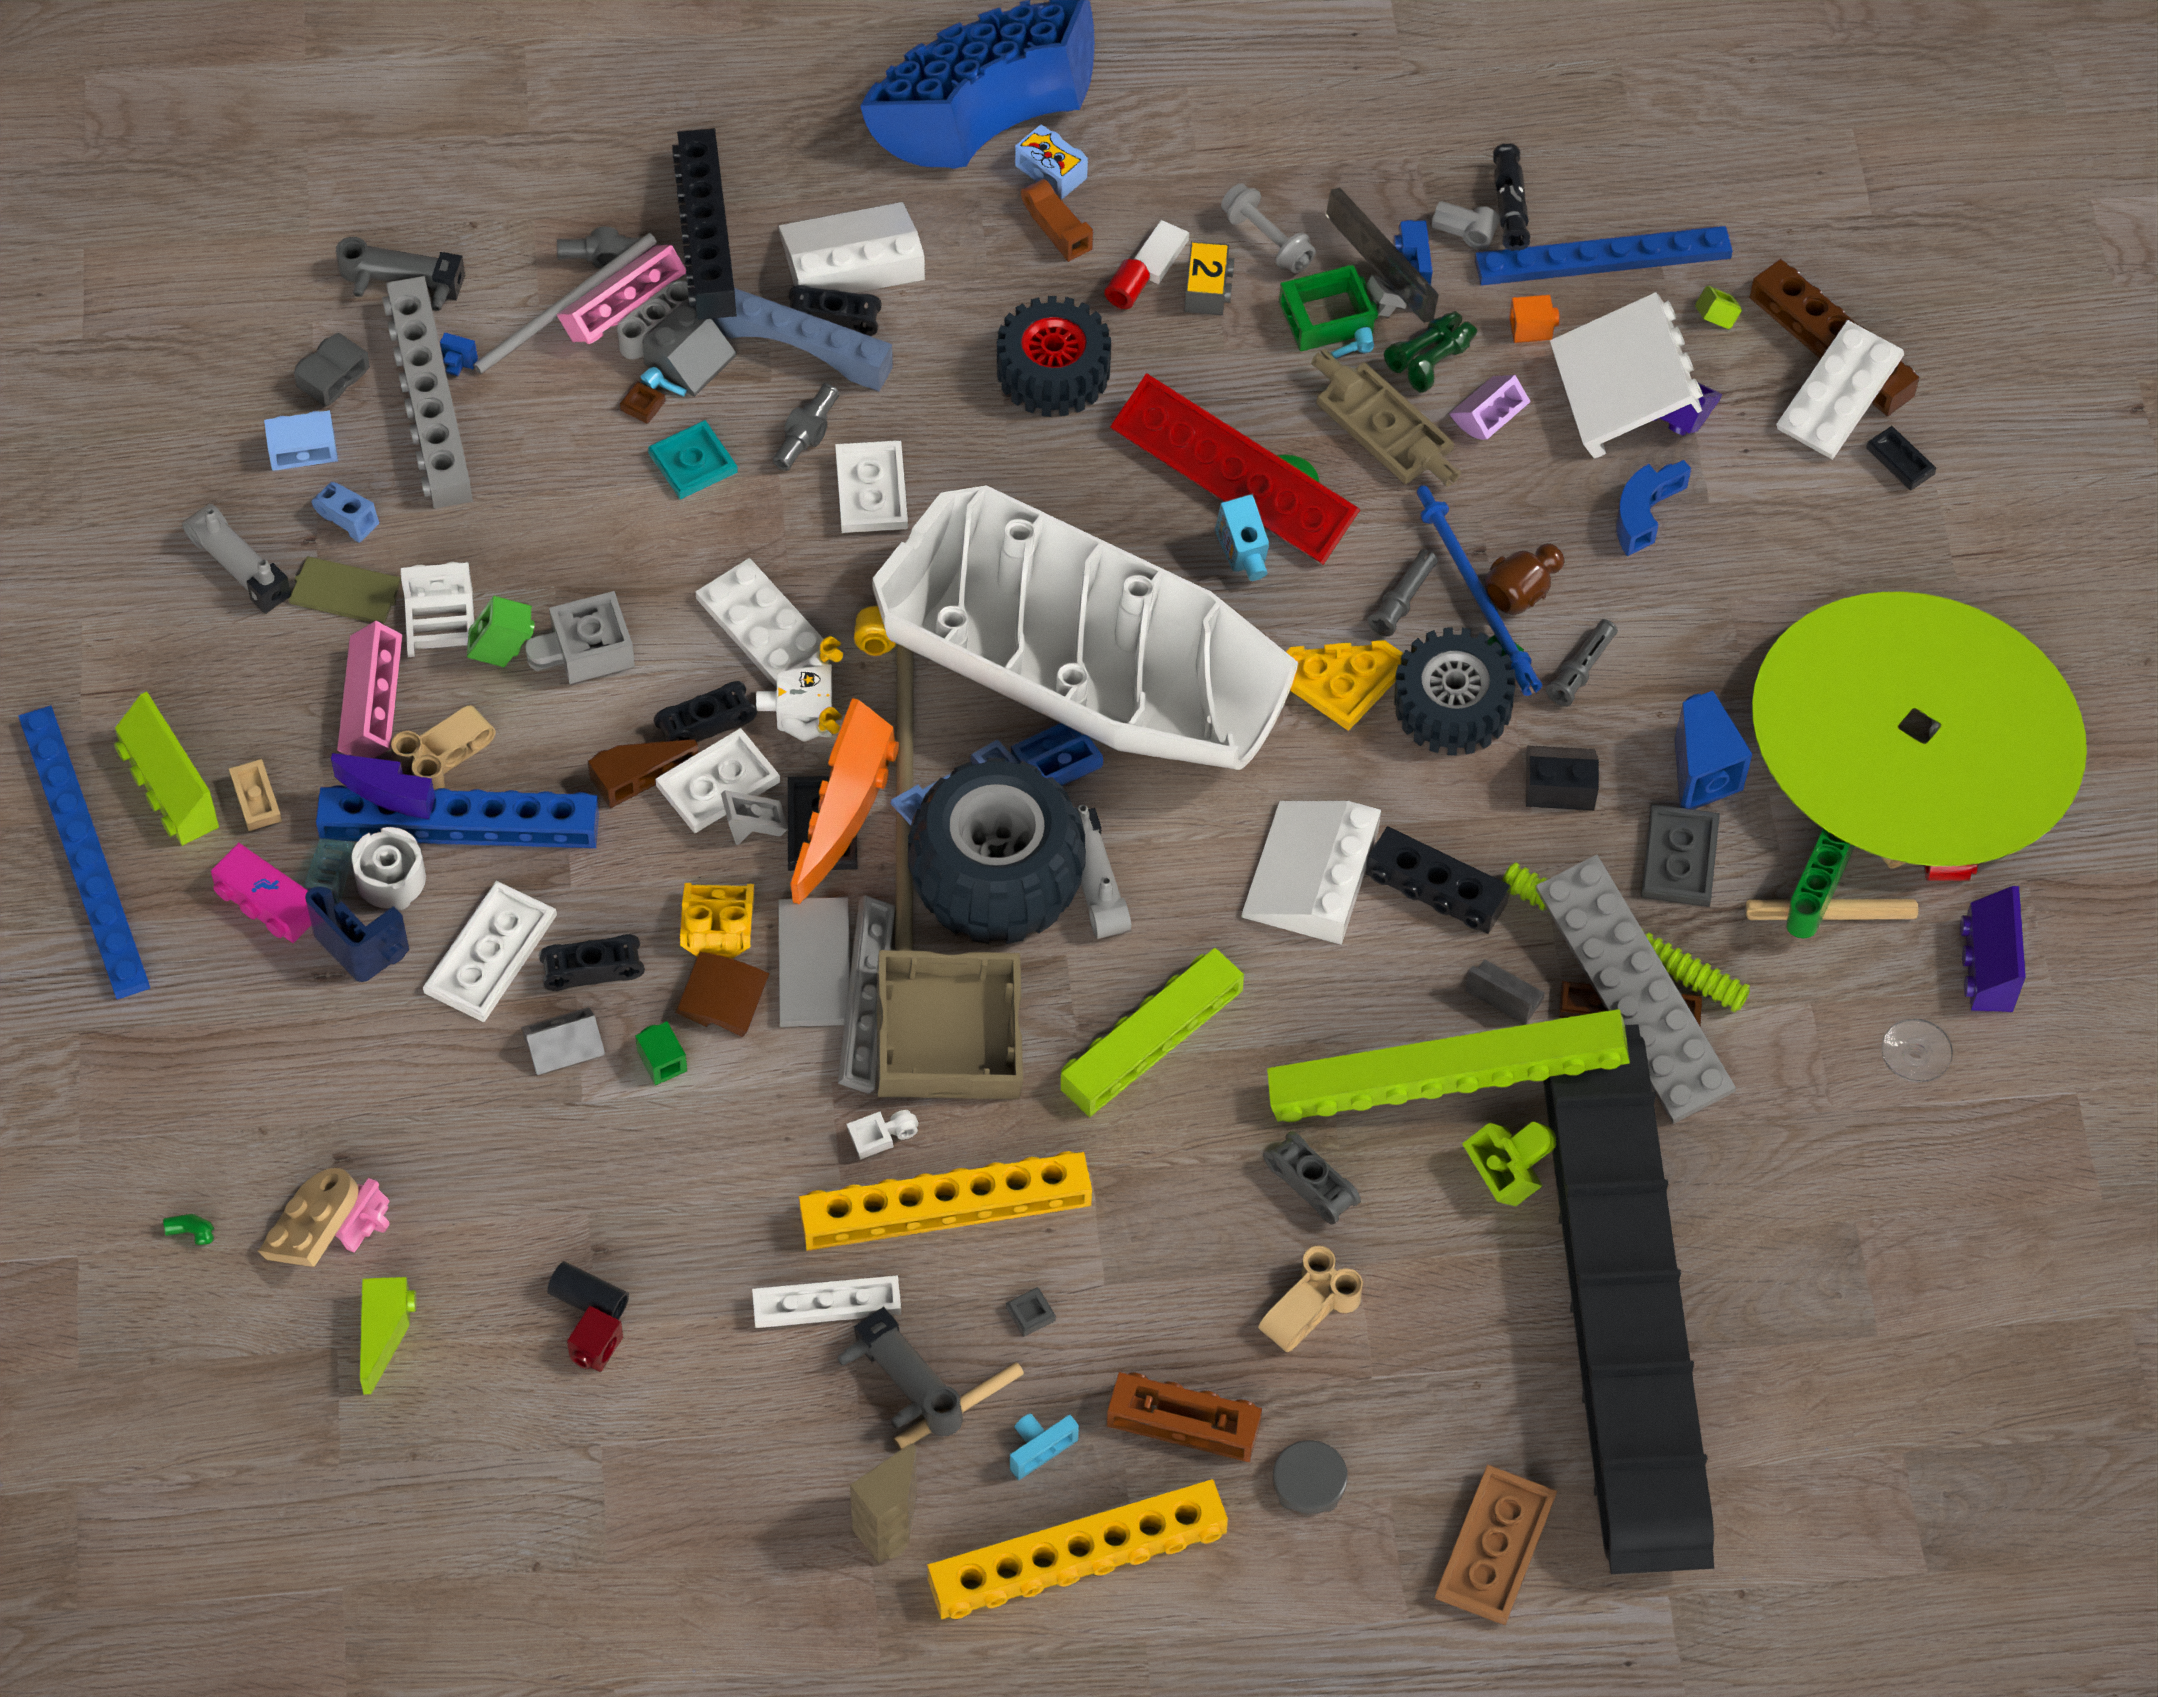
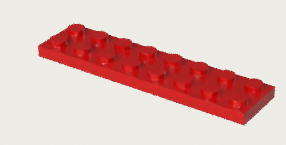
[1110,373,1360,565]

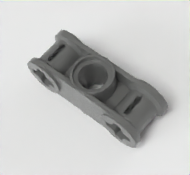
[1263,1131,1361,1225]

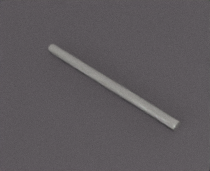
[473,233,657,374]

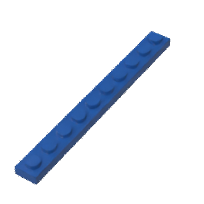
[18,705,151,1000]

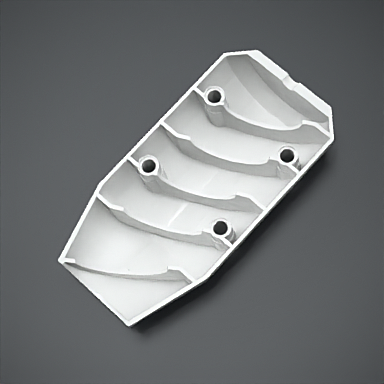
[872,485,1298,770]

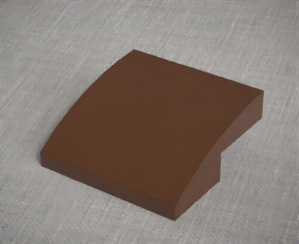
[675,951,770,1037]

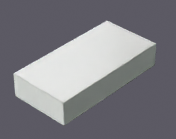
[1134,220,1189,284]

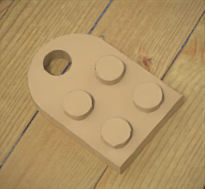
[258,1168,359,1267]

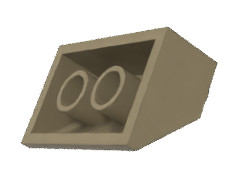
[850,1443,917,1563]

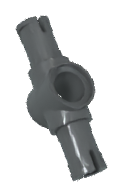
[557,226,654,269]
[773,383,839,471]

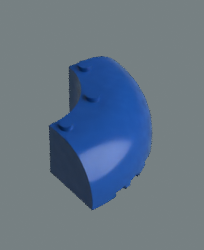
[860,0,1094,169]

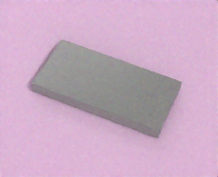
[778,897,850,1027]

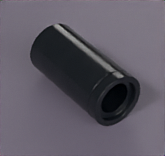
[547,1261,629,1320]

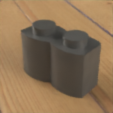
[294,333,370,406]

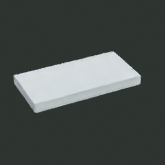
[423,881,557,1022]

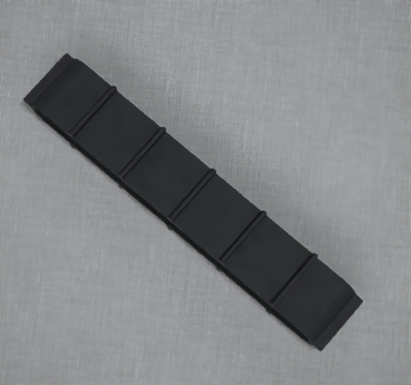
[1543,1024,1715,1574]

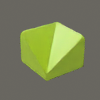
[1695,286,1742,329]

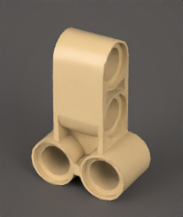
[391,705,496,790]
[1259,1246,1363,1352]

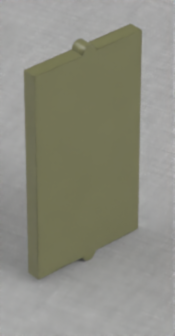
[289,556,402,625]

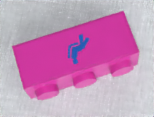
[211,843,311,944]

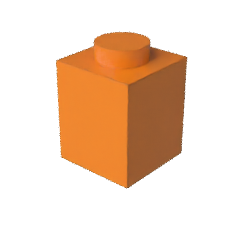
[1509,295,1559,343]

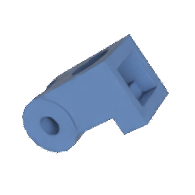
[312,482,379,543]

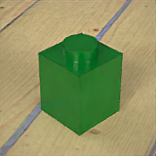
[635,1021,687,1086]

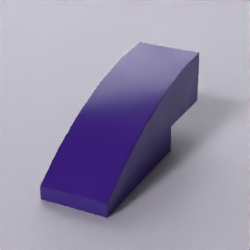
[331,753,435,820]

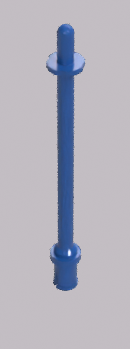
[1417,485,1542,696]

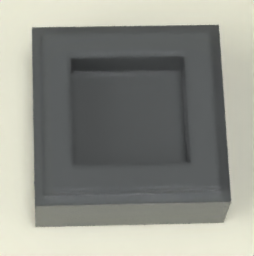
[1006,1287,1056,1337]

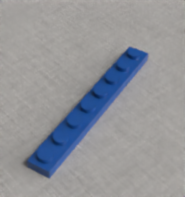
[1475,226,1733,286]

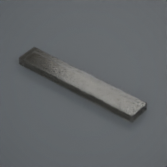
[1325,188,1439,323]

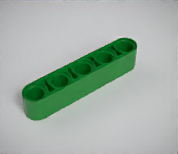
[1786,828,1855,939]

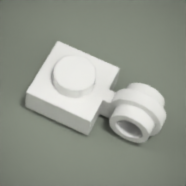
[847,1110,919,1160]

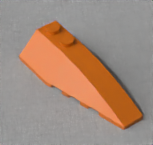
[791,698,899,904]

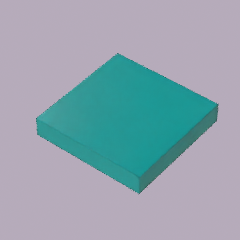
[648,420,738,500]

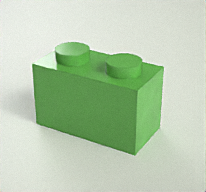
[467,596,535,668]

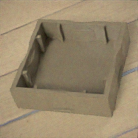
[876,950,1023,1099]

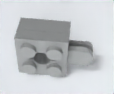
[526,591,635,684]

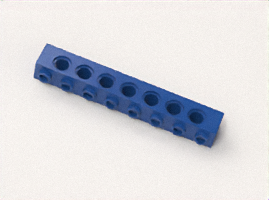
[316,785,599,848]

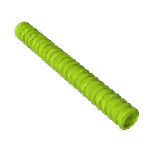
[1502,862,1750,1013]

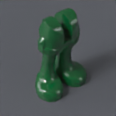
[1384,311,1477,393]

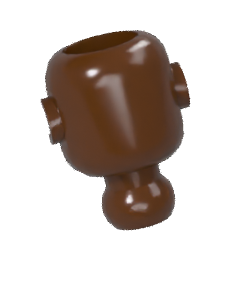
[1485,543,1565,615]

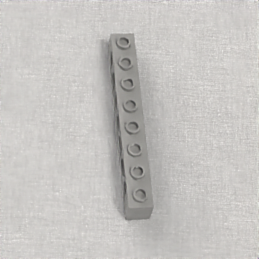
[382,276,473,509]

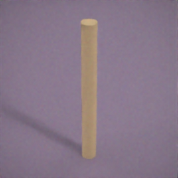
[893,1362,1024,1450]

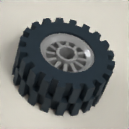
[1394,627,1516,756]

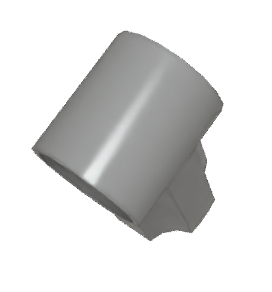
[1432,201,1500,250]

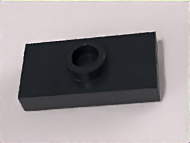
[1866,426,1937,491]

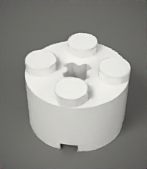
[352,827,426,910]

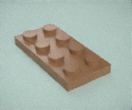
[1435,1464,1557,1626]

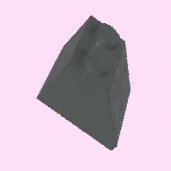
[642,300,736,397]

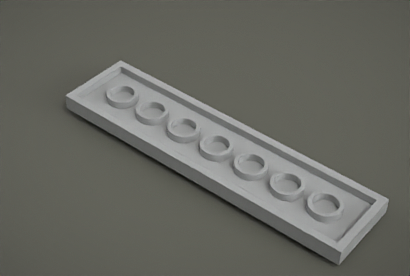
[1536,855,1736,1124]

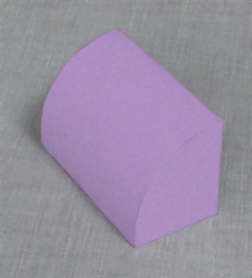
[1449,375,1530,439]

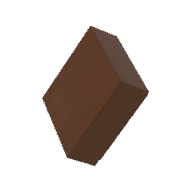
[620,381,666,424]

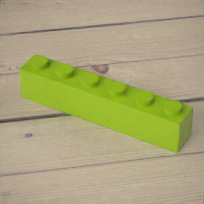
[1061,948,1244,1118]

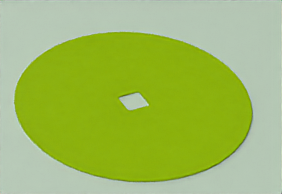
[1752,592,2087,866]

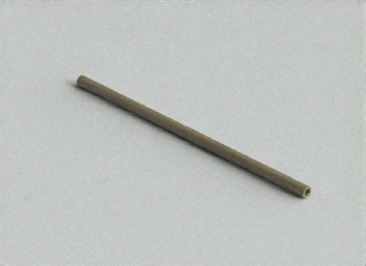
[895,644,914,951]

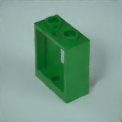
[1279,265,1378,352]

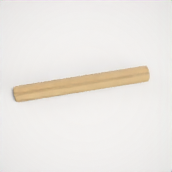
[1745,899,1918,920]

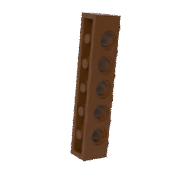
[1749,259,1920,417]

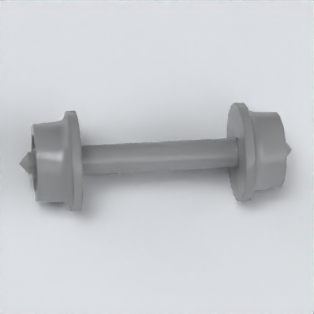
[1221,183,1316,274]

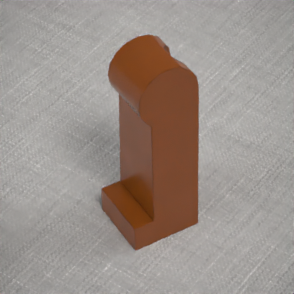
[1021,179,1093,262]

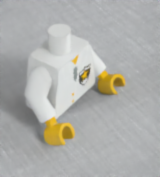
[756,636,843,742]

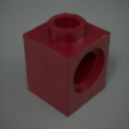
[567,1306,623,1372]

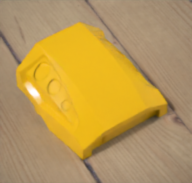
[680,883,754,958]

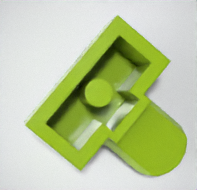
[1462,1122,1556,1206]

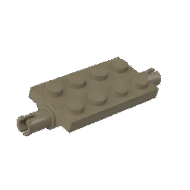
[1311,349,1461,487]

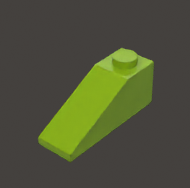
[360,1277,416,1395]

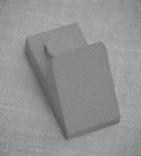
[721,790,788,845]

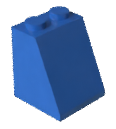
[1674,690,1752,810]

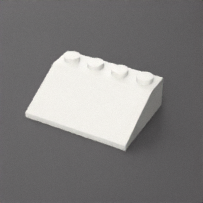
[778,202,925,300]
[1241,801,1381,945]

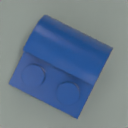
[1010,723,1103,786]

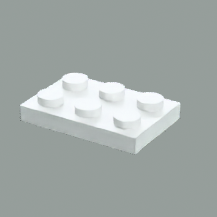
[835,440,908,533]
[656,728,780,833]

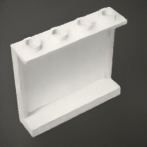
[1550,292,1703,459]

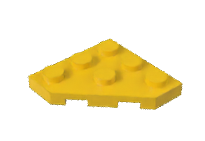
[1286,640,1403,731]

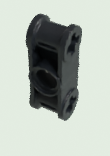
[788,285,882,336]
[653,681,758,742]
[538,934,645,991]

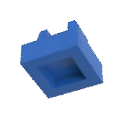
[440,332,478,376]

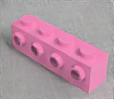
[556,245,686,344]
[337,621,402,758]

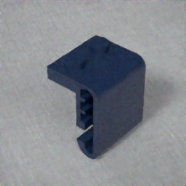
[305,886,409,982]

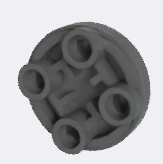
[1273,1440,1348,1514]

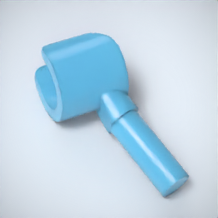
[1331,327,1374,359]
[641,367,687,397]

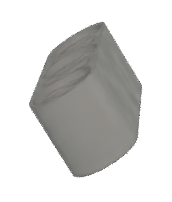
[617,280,693,359]

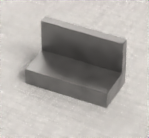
[1465,959,1545,1025]
[521,1007,605,1075]

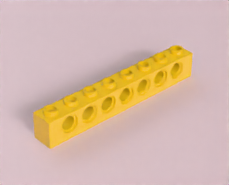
[799,1151,1092,1251]
[927,1479,1228,1619]

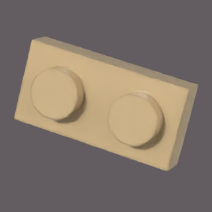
[229,759,282,831]

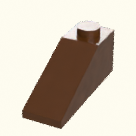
[588,739,699,809]

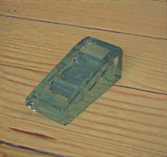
[304,838,355,904]

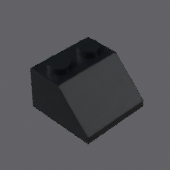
[1526,745,1599,811]

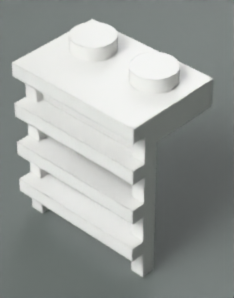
[401,562,474,658]

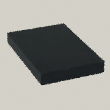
[788,776,858,871]

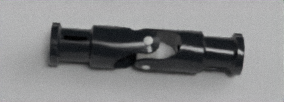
[1493,143,1530,251]

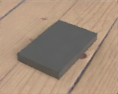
[1641,804,1720,907]

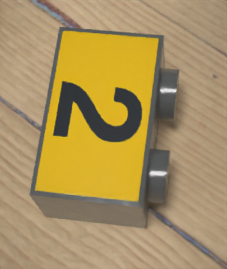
[1184,241,1235,315]

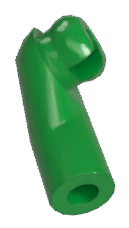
[163,1214,214,1245]

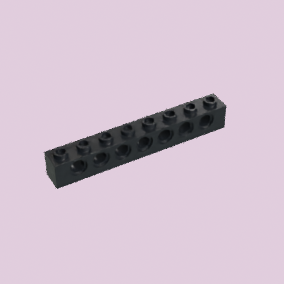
[672,128,737,320]

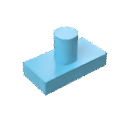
[1010,1414,1079,1481]

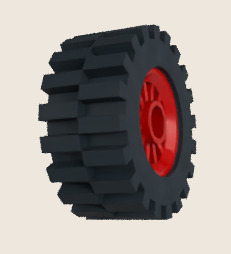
[997,296,1111,417]

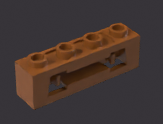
[1107,1372,1262,1463]

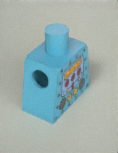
[1215,494,1269,581]

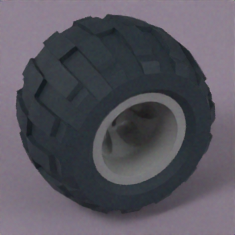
[908,758,1086,944]

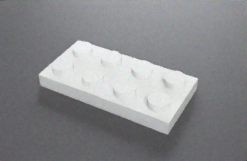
[1776,320,1904,460]
[696,558,823,688]

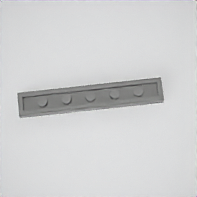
[838,895,895,1094]

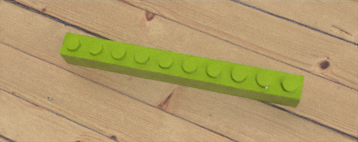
[1267,1009,1630,1122]

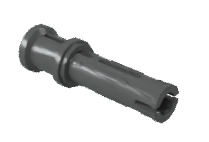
[1368,549,1438,636]
[1546,619,1618,706]

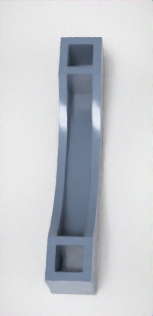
[712,288,893,392]

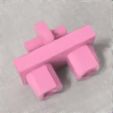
[335,1178,390,1253]

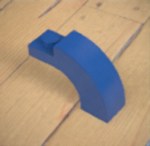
[1616,460,1691,557]

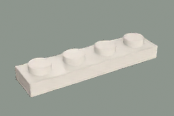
[752,1276,901,1328]

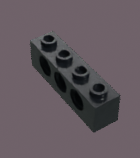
[1366,826,1511,934]

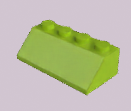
[114,691,219,846]

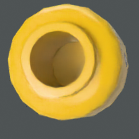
[853,606,896,656]

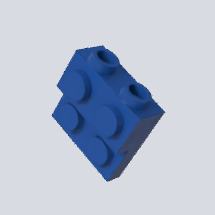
[1391,220,1433,312]

